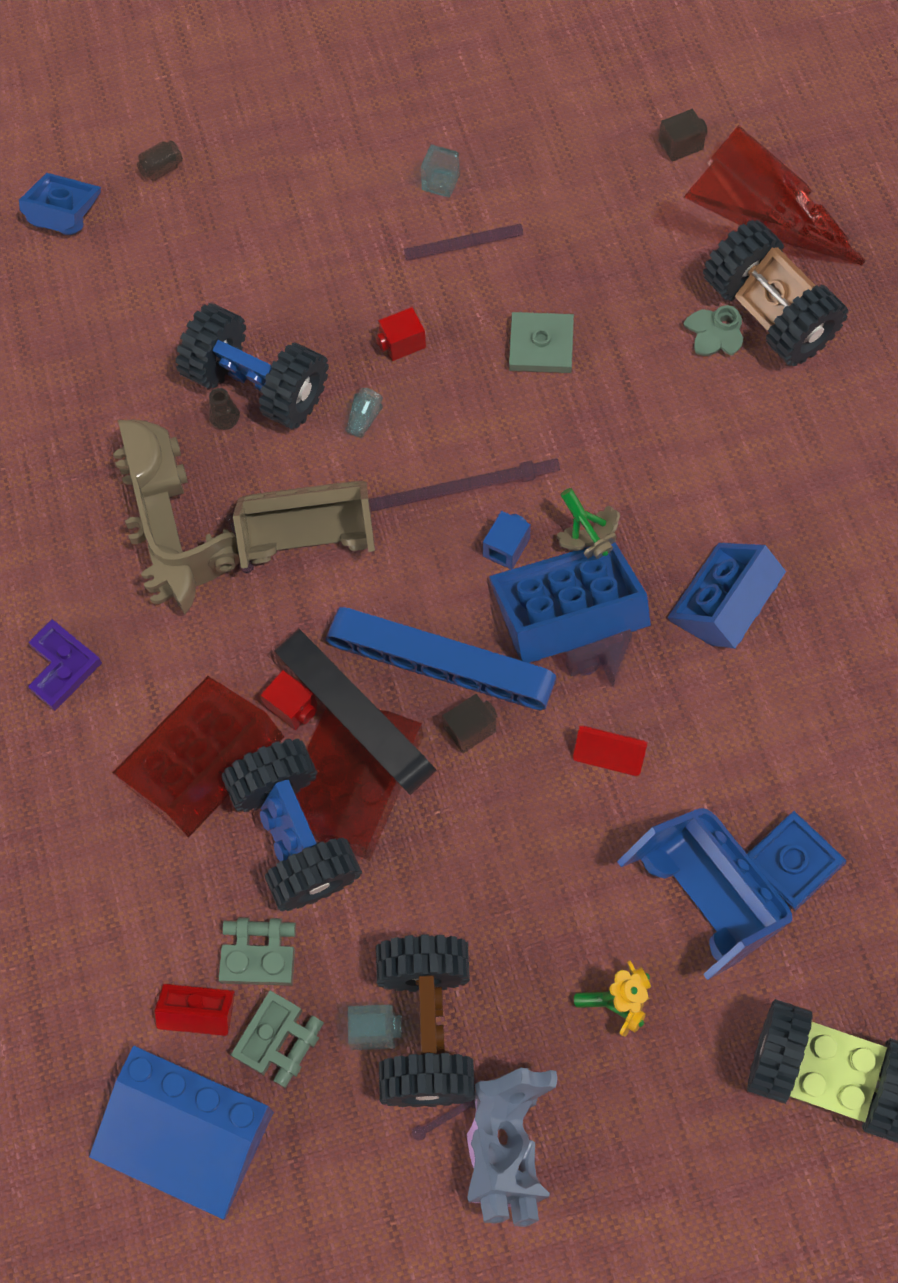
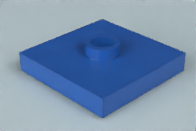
[747,811,846,912]

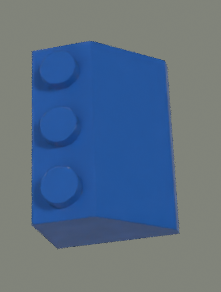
[667,543,786,649]

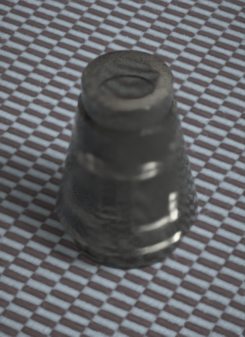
[209,388,240,430]

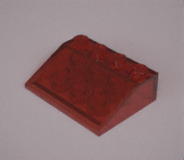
[112,676,284,838]
[295,707,424,861]

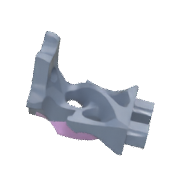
[467,1067,558,1227]

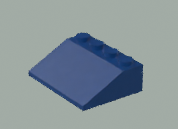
[489,542,651,663]
[89,1046,274,1220]

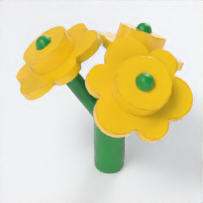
[574,960,651,1037]

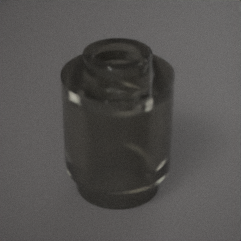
[137,140,183,181]

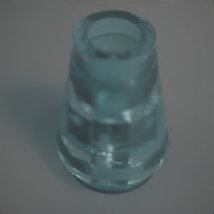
[346,388,383,438]

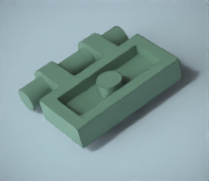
[219,917,296,986]
[231,990,324,1088]

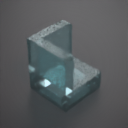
[421,144,460,198]

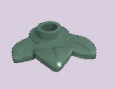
[683,305,743,356]

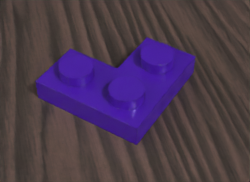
[28,619,102,711]

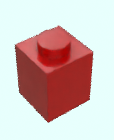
[376,307,426,361]
[261,670,318,731]

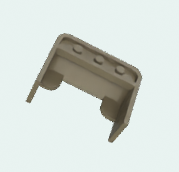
[233,481,375,568]

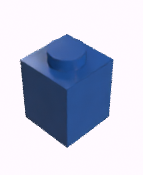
[483,511,531,570]

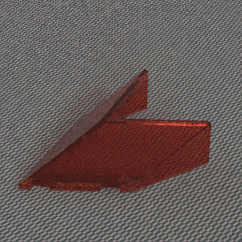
[684,125,866,266]

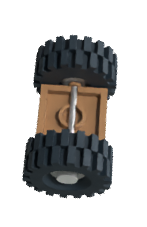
[703,220,849,366]

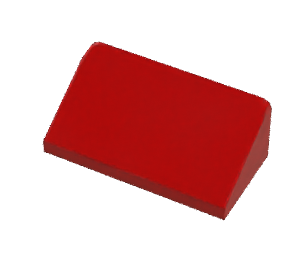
[573,725,648,776]
[155,984,235,1036]

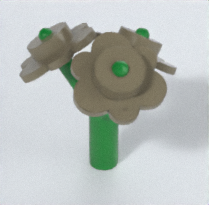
[557,488,620,559]

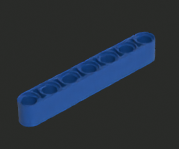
[326,607,557,710]

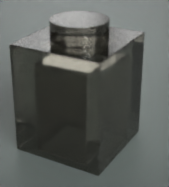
[659,108,708,162]
[442,694,498,754]

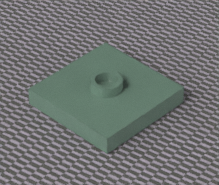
[509,312,574,373]

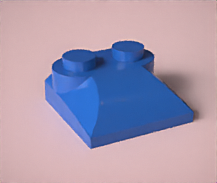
[19,173,101,235]

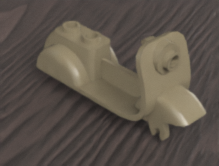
[113,419,240,615]

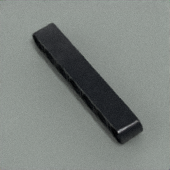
[274,628,437,795]

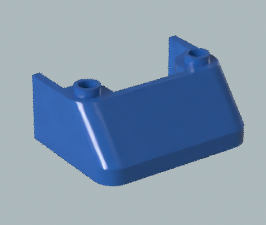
[617,808,792,980]

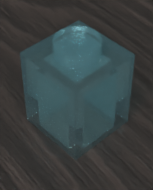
[348,1005,402,1050]

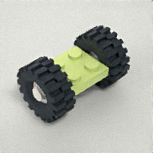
[747,999,898,1143]

